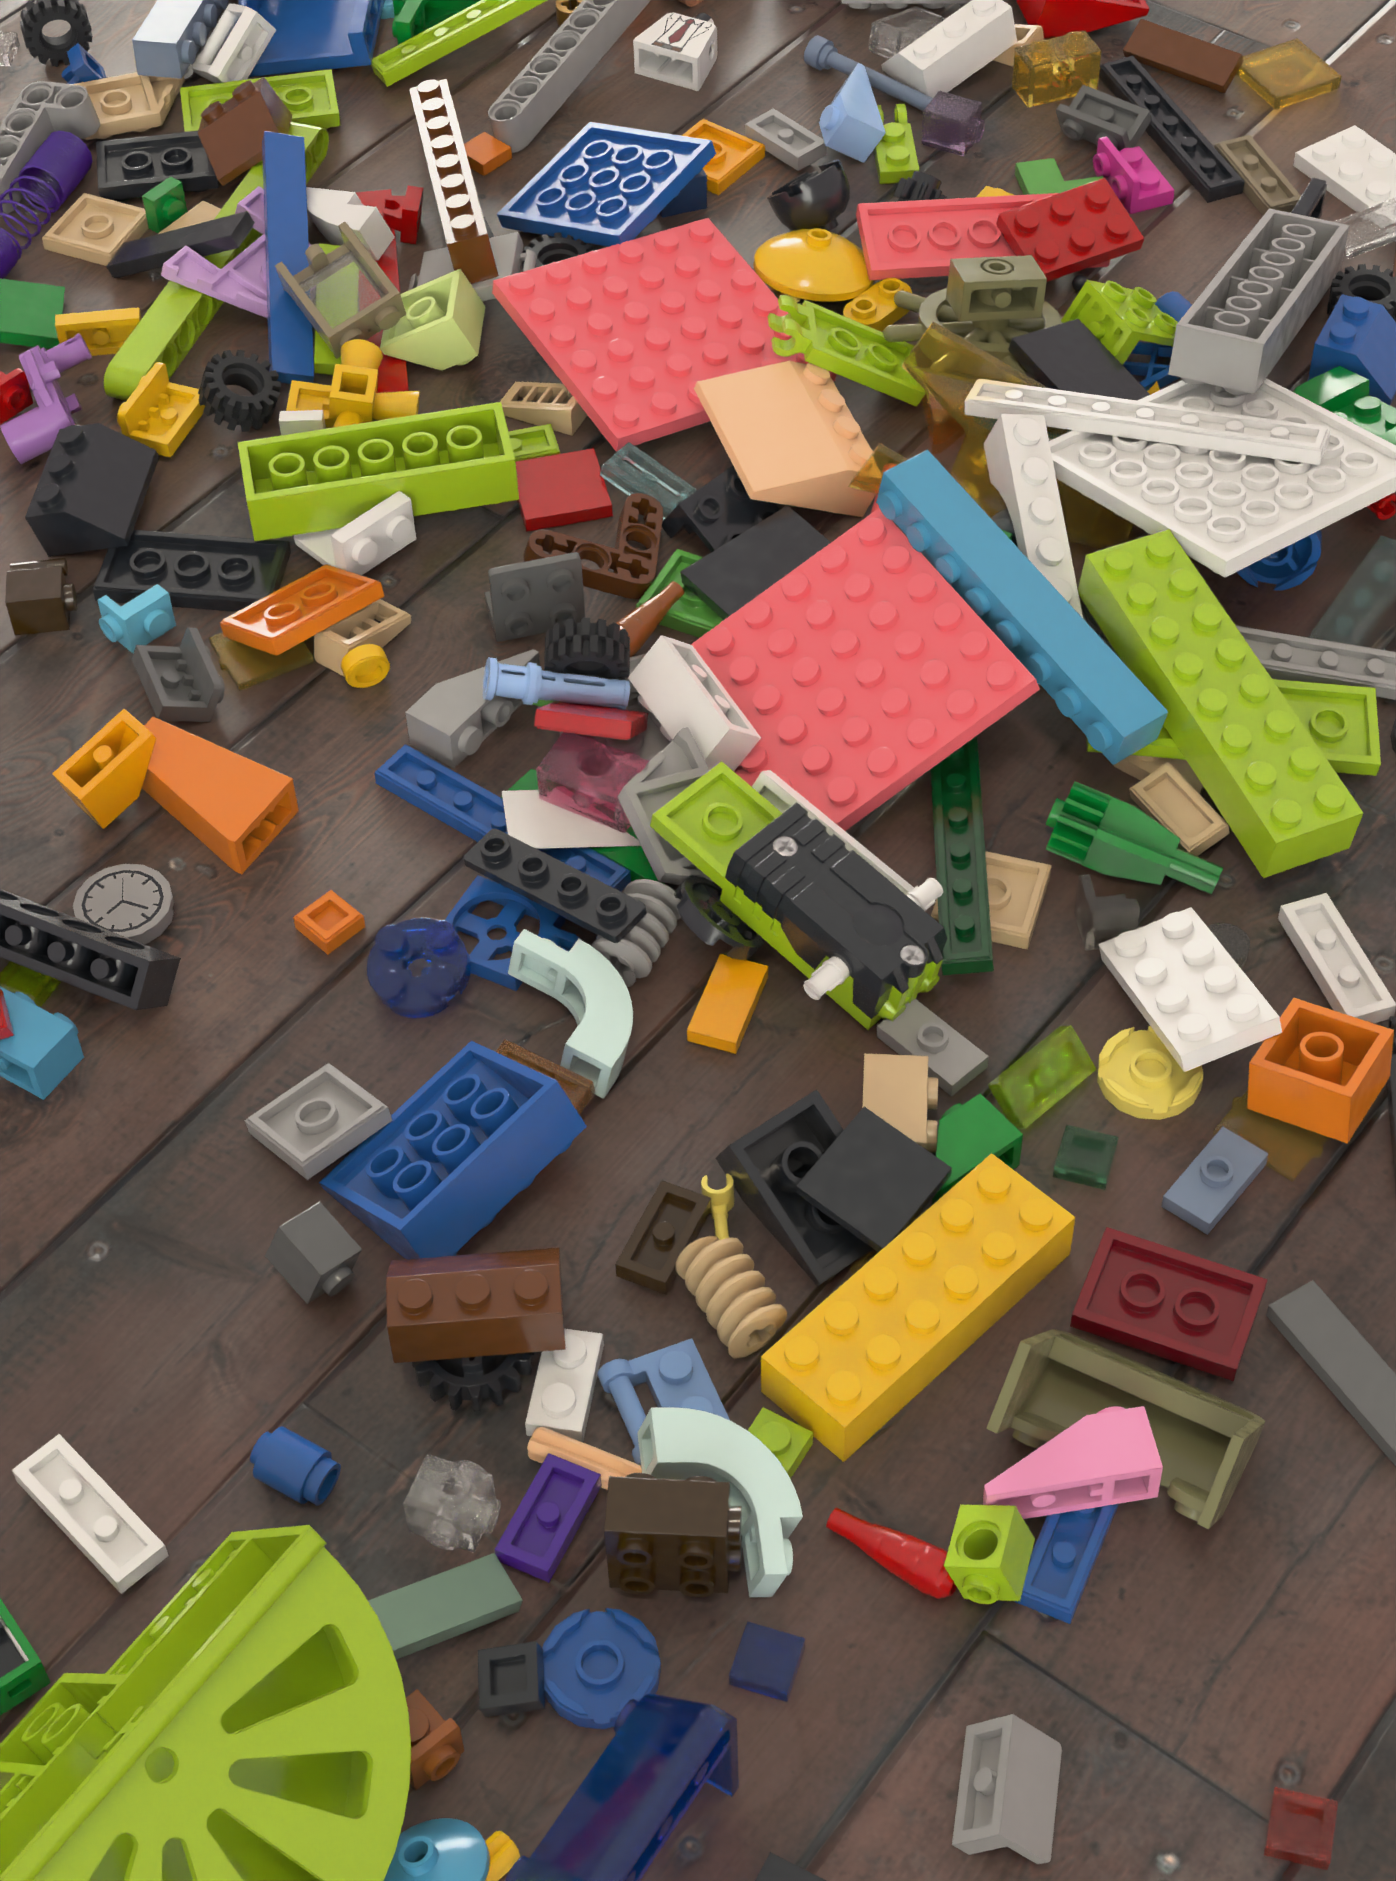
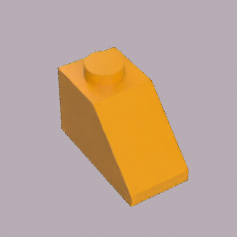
[52,709,156,829]

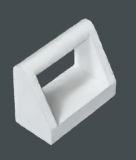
[191,3,276,83]

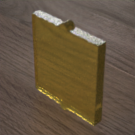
[209,632,314,691]
[1213,1090,1330,1182]

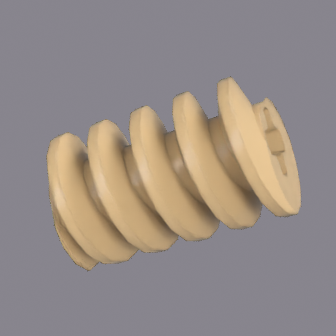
[675,1236,787,1359]

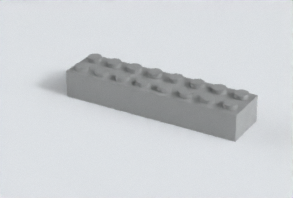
[1168,208,1350,395]

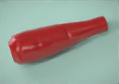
[826,1507,957,1599]

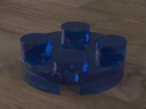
[367,918,471,1018]

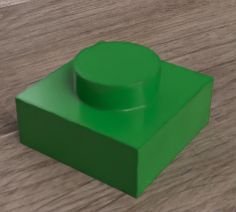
[142,177,188,233]

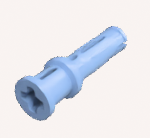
[483,657,630,710]

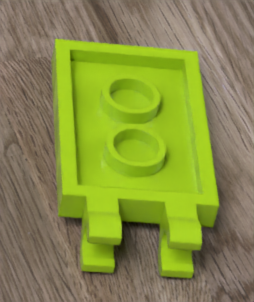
[768,295,925,407]

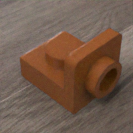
[406,1689,465,1790]

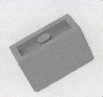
[952,1714,1062,1864]

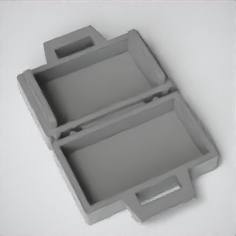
[408,232,537,301]

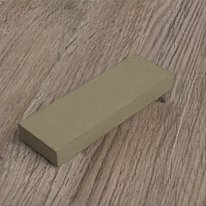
[1214,135,1301,215]

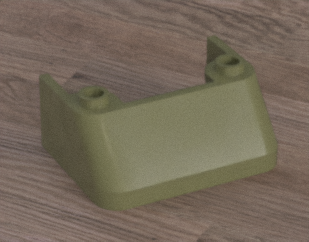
[986,1329,1265,1529]

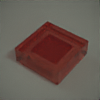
[1263,1787,1338,1870]

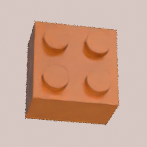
[1247,998,1394,1144]

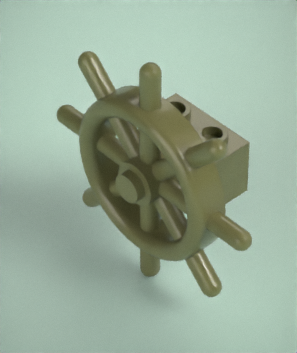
[883,255,1063,385]

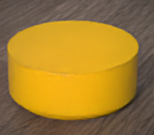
[341,644,390,688]

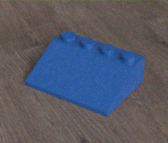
[319,1041,587,1259]

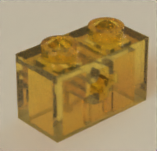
[1012,30,1101,108]

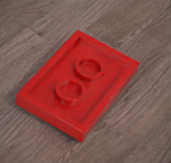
[996,178,1145,282]

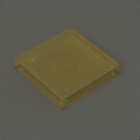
[1236,38,1342,110]

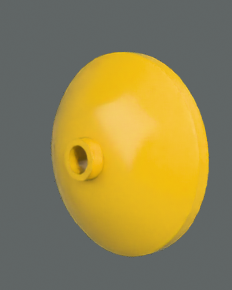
[753,228,875,302]

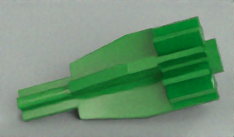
[1045,781,1223,895]

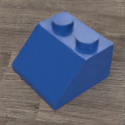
[1308,294,1396,405]

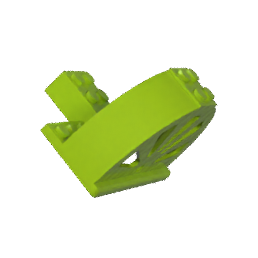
[0,1525,411,1881]

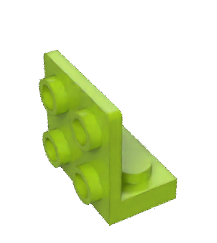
[1061,280,1178,365]

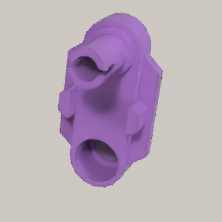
[0,333,93,464]

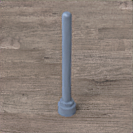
[804,35,962,125]

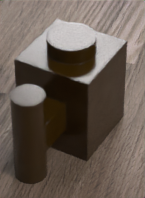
[5,558,77,635]

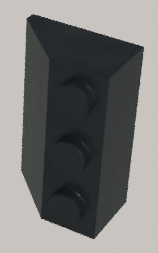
[25,423,159,557]

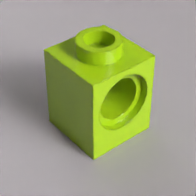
[944,1505,1035,1604]

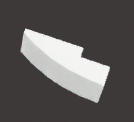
[306,187,395,260]

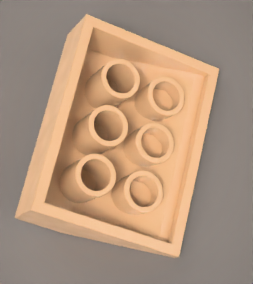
[694,361,884,517]

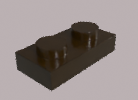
[615,1180,712,1295]

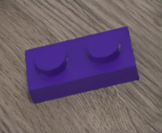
[494,1453,602,1583]

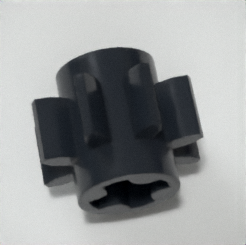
[894,171,947,201]

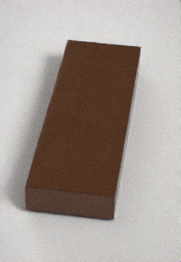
[1123,19,1243,93]

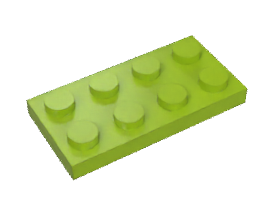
[180,69,341,132]

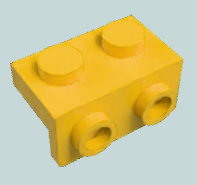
[117,362,205,458]

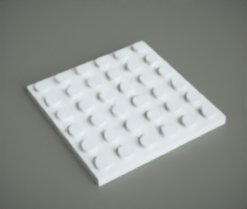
[1049,378,1396,577]

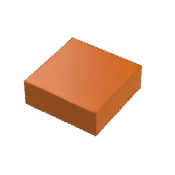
[464,132,512,176]
[293,890,366,955]

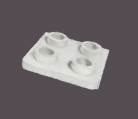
[294,491,416,575]

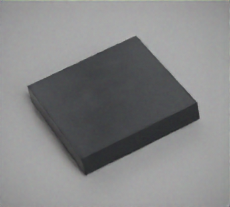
[796,1106,952,1253]

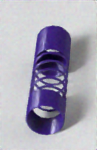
[0,131,93,279]

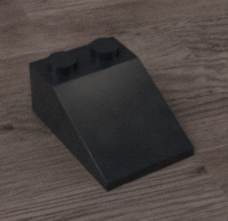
[715,1089,873,1286]

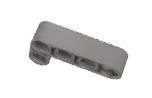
[0,81,100,217]

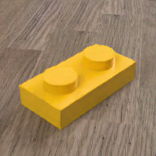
[55,307,142,356]

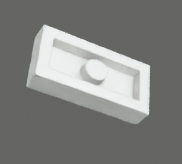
[525,1329,604,1442]

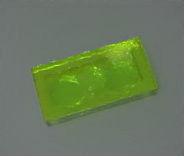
[988,1025,1097,1129]

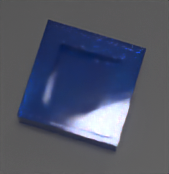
[729,1621,805,1702]

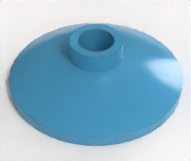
[384,1818,490,1881]

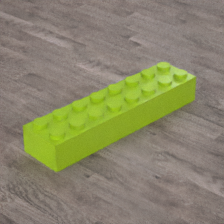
[1078,529,1363,878]

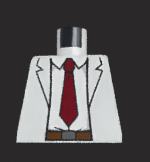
[633,12,717,91]

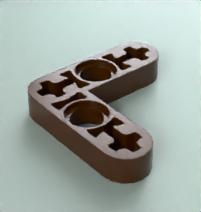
[523,493,663,599]

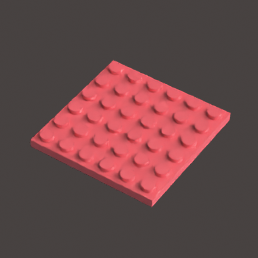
[492,218,836,452]
[691,508,1040,831]

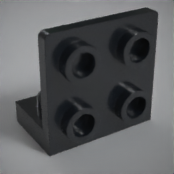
[662,466,780,552]

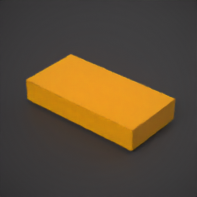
[687,954,768,1054]

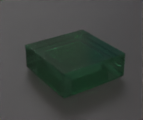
[1053,1124,1119,1190]

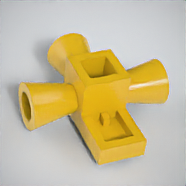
[286,339,420,429]

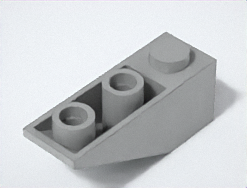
[405,649,540,769]

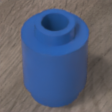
[250,1426,341,1506]

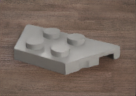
[617,727,713,885]

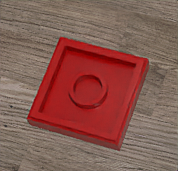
[516,448,613,532]
[534,701,649,740]

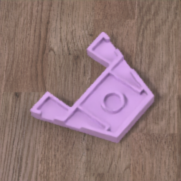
[161,186,316,319]

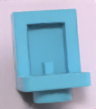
[97,584,176,653]

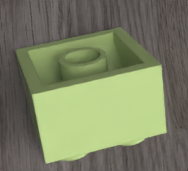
[380,269,486,371]

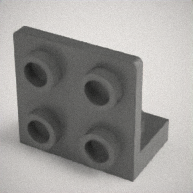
[484,552,585,642]

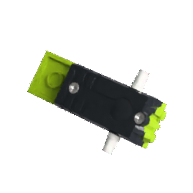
[650,761,947,1030]

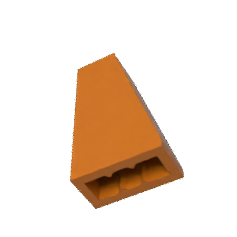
[142,717,299,874]

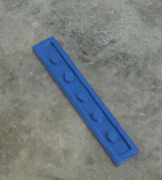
[374,744,631,892]

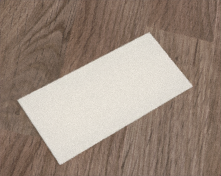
[502,788,641,849]

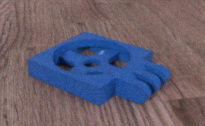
[427,875,581,991]

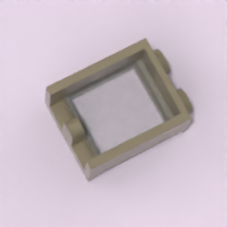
[275,222,406,359]

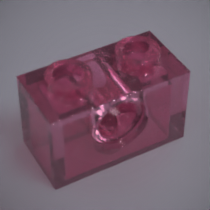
[536,732,649,833]

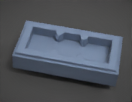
[1161,1127,1269,1235]

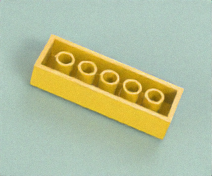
[761,1153,1075,1462]

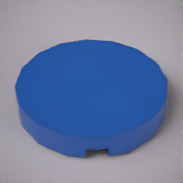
[542,1608,661,1729]

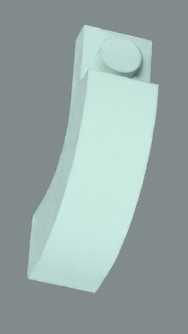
[508,929,633,1099]
[637,1407,803,1597]

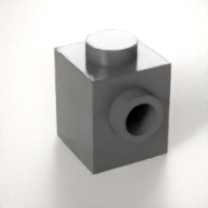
[265,1202,362,1304]

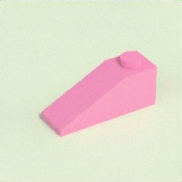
[983,1406,1163,1519]

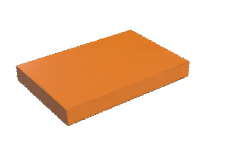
[220,564,384,656]

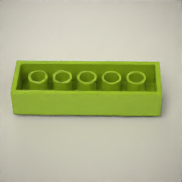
[237,402,519,541]

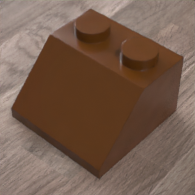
[198,77,292,186]

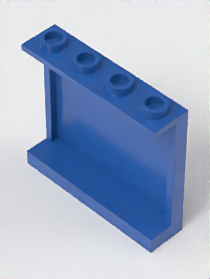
[233,0,385,77]

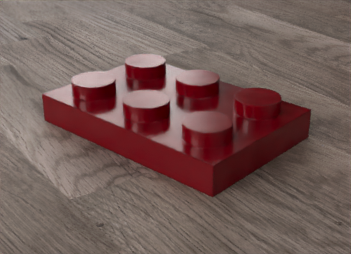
[1070,1227,1268,1381]

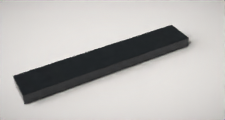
[1098,56,1245,203]

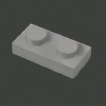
[745,108,827,171]

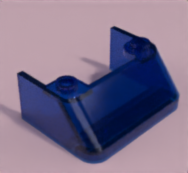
[505,1693,739,1881]

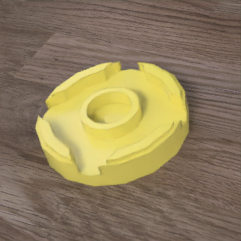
[1097,1026,1203,1120]

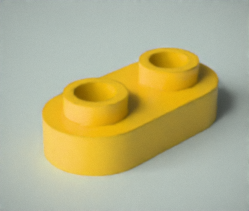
[843,278,912,332]

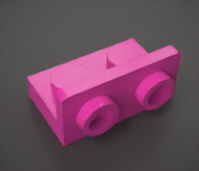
[1093,136,1175,214]

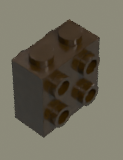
[604,1473,742,1597]

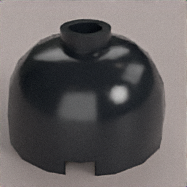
[767,160,850,231]

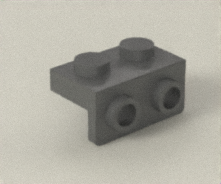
[1056,85,1152,151]
[132,627,225,722]

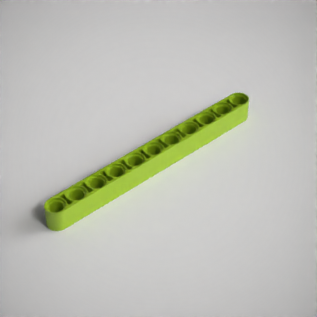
[104,121,329,401]

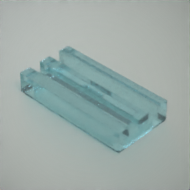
[600,442,697,520]

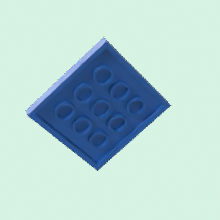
[497,122,716,247]

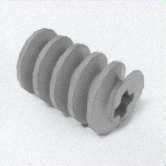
[592,879,682,987]

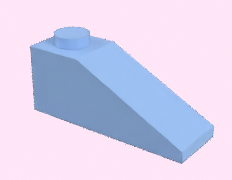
[819,63,886,163]

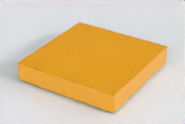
[682,119,765,195]

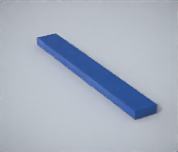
[262,131,314,384]

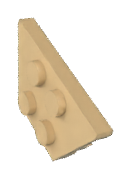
[74,72,185,140]

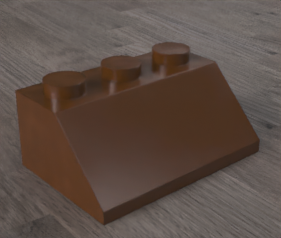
[386,1248,566,1363]

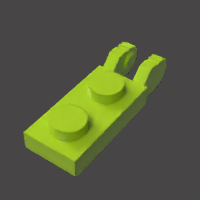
[873,104,919,184]

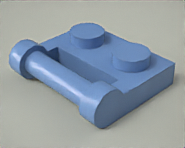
[597,1338,730,1465]

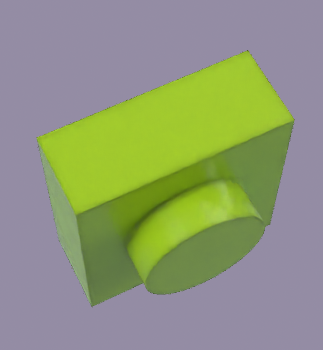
[748,1407,813,1479]

